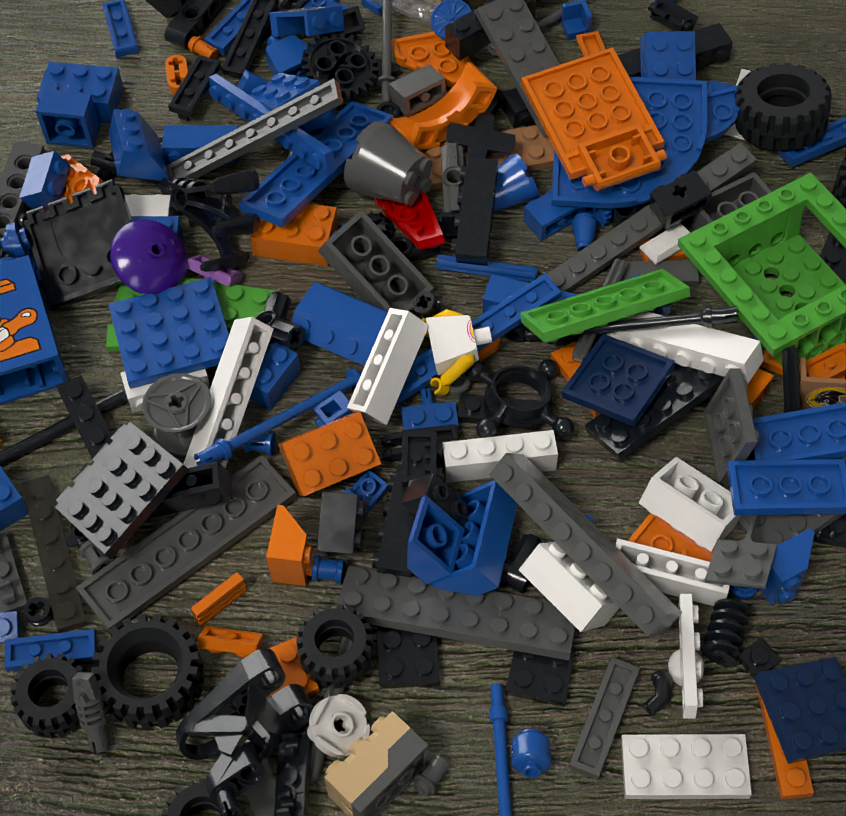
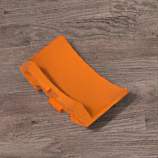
[390,62,497,149]

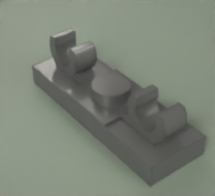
[0,531,28,612]

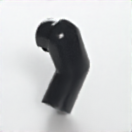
[643,670,672,716]

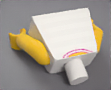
[421,309,492,396]

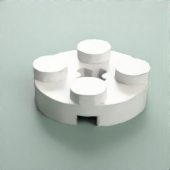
[307,694,370,758]

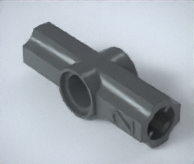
[441,143,464,214]

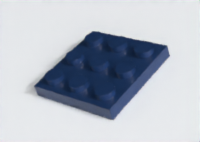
[561,334,675,427]
[753,657,846,764]

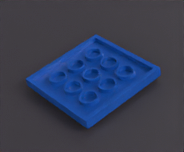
[108,277,229,389]

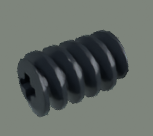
[701,599,752,668]

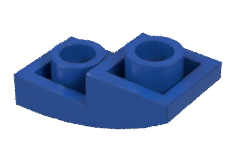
[343,469,388,513]

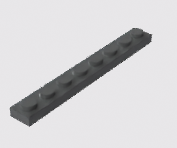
[166,79,343,181]

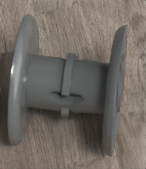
[142,373,211,459]

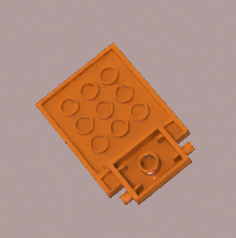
[521,47,667,191]

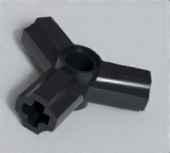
[255,291,305,348]

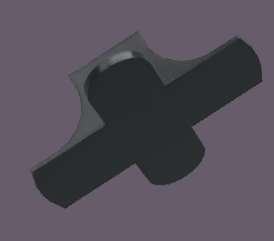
[446,112,516,160]

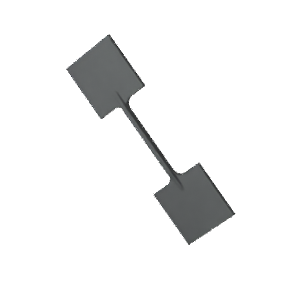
[705,450,777,589]

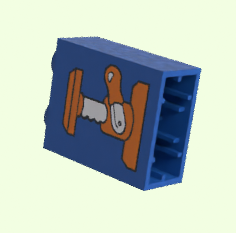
[0,255,69,405]

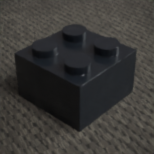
[317,492,367,554]

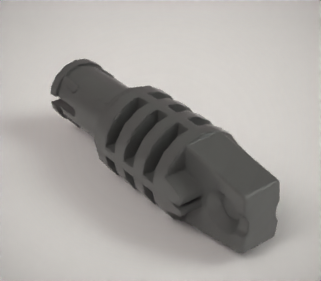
[72,672,110,753]

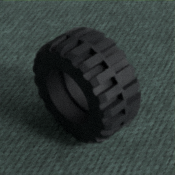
[734,63,832,152]

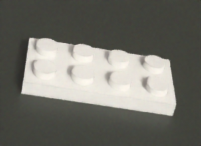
[621,734,752,799]

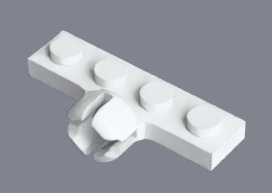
[668,594,704,719]

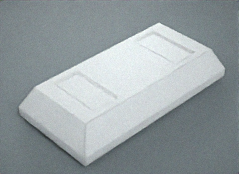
[639,222,690,265]

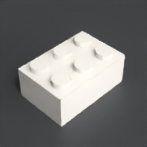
[639,457,741,551]
[519,542,619,632]

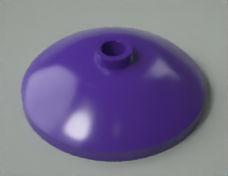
[110,219,188,295]

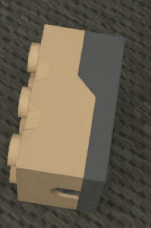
[324,711,429,816]

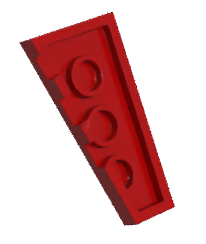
[374,192,445,250]

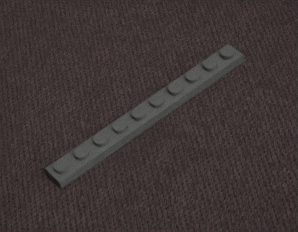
[547,142,757,292]

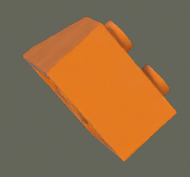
[266,505,314,586]

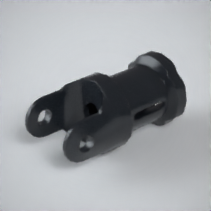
[413,291,446,318]

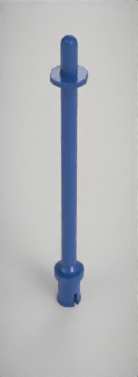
[194,368,363,466]

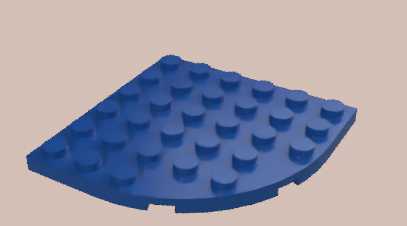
[552,77,707,208]

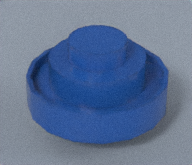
[0,221,31,258]

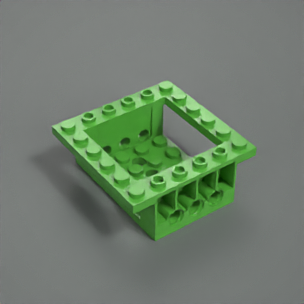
[678,172,846,367]

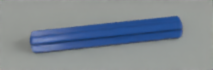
[436,254,538,282]

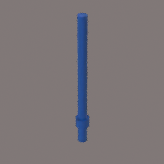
[489,684,512,816]

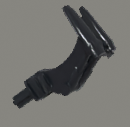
[157,170,260,272]

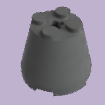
[344,121,433,206]

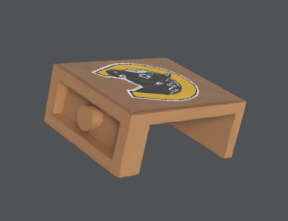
[798,357,846,410]

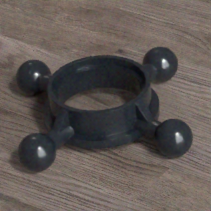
[464,359,574,439]

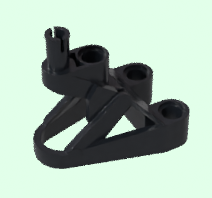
[176,648,313,816]

